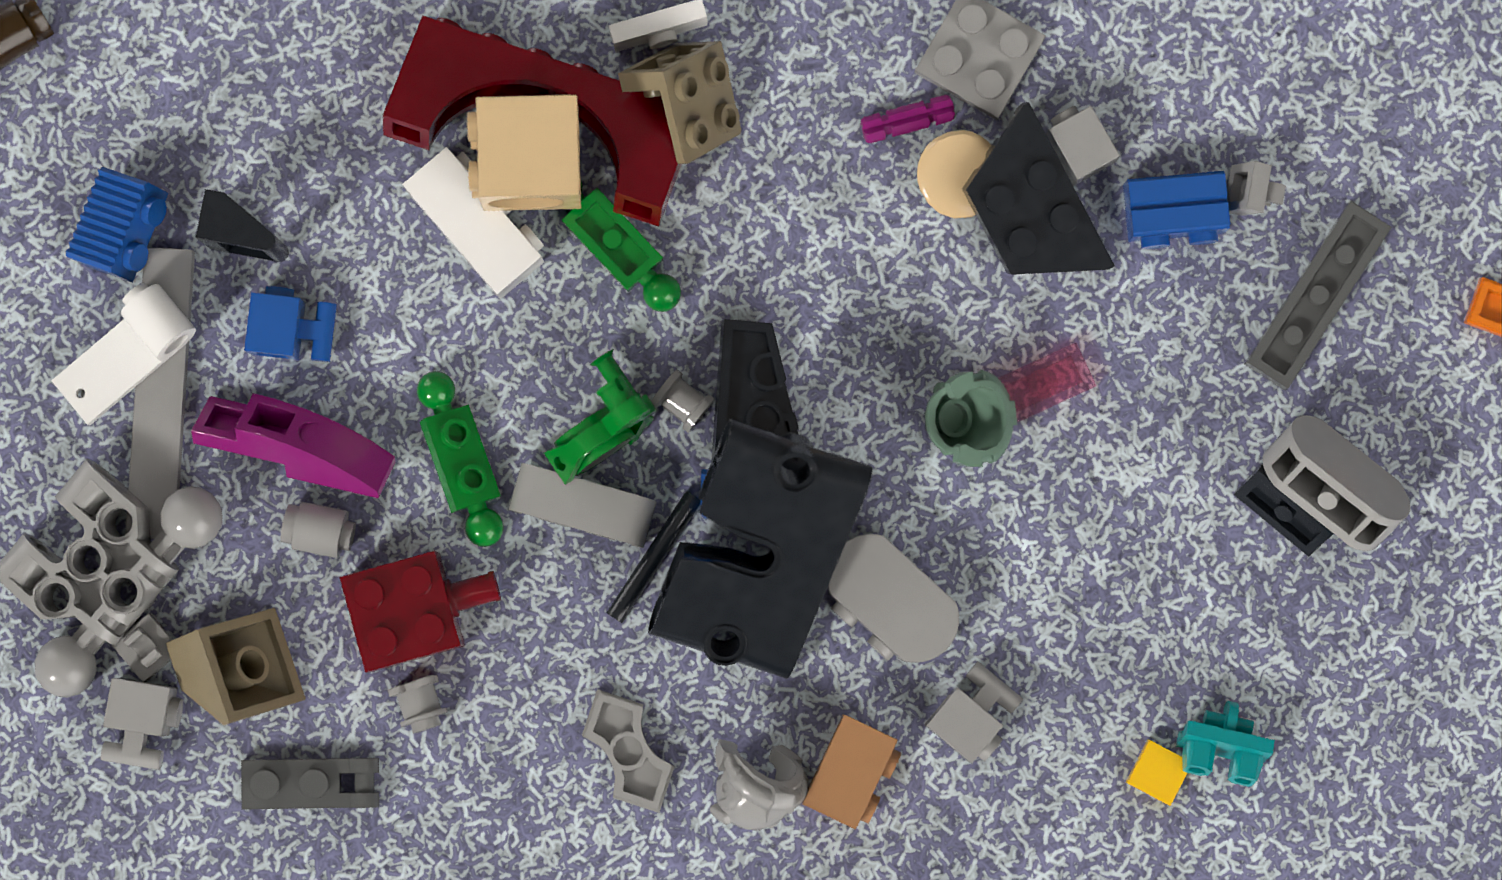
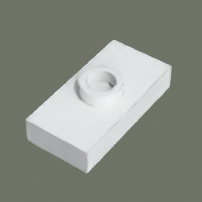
[609,0,708,52]

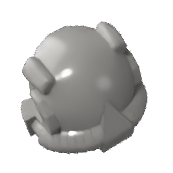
[710,739,809,831]

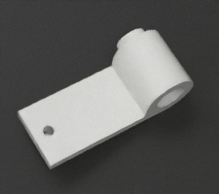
[51,283,196,426]

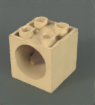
[467,95,581,211]

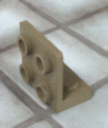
[618,41,741,164]

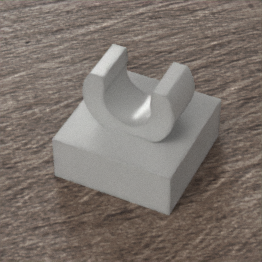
[1227,161,1286,216]
[111,613,174,682]

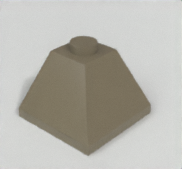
[166,607,306,725]

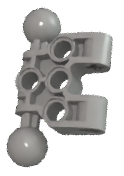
[0,458,222,698]

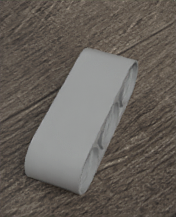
[508,463,657,548]

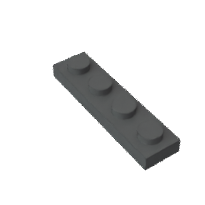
[1244,201,1392,390]

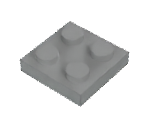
[914,0,1046,120]

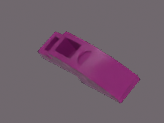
[191,393,395,498]

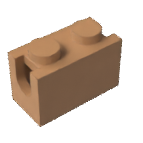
[802,714,901,830]

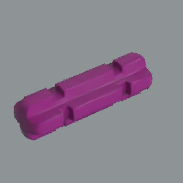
[860,94,955,143]

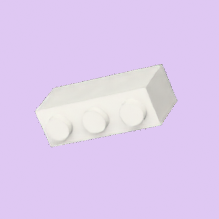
[402,147,544,300]

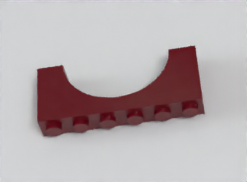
[383,15,682,227]

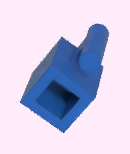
[244,286,337,362]

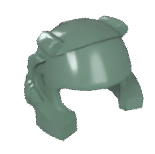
[924,370,1017,467]

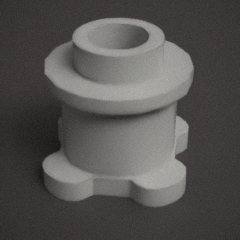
[388,675,447,734]

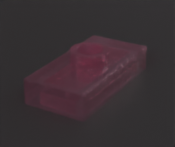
[998,342,1096,423]

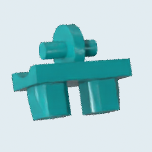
[1176,701,1275,787]

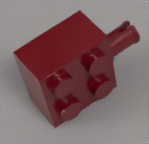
[339,551,501,673]

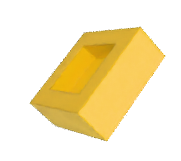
[1125,739,1187,806]

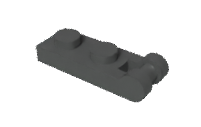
[241,758,379,809]

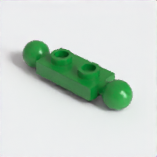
[562,181,681,312]
[417,371,504,547]

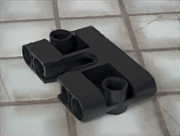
[648,419,872,679]

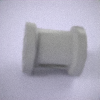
[651,369,715,433]

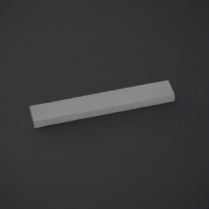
[125,248,195,539]

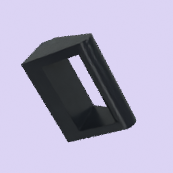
[196,189,289,262]

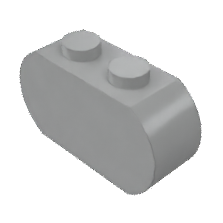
[1263,415,1410,551]
[827,534,959,663]

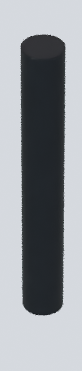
[606,491,701,623]

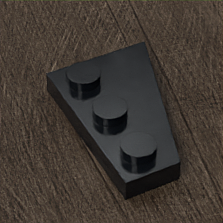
[711,319,806,470]

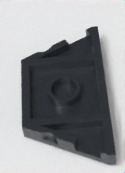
[962,102,1115,275]

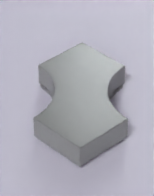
[582,689,675,813]

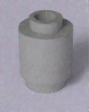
[281,502,356,559]

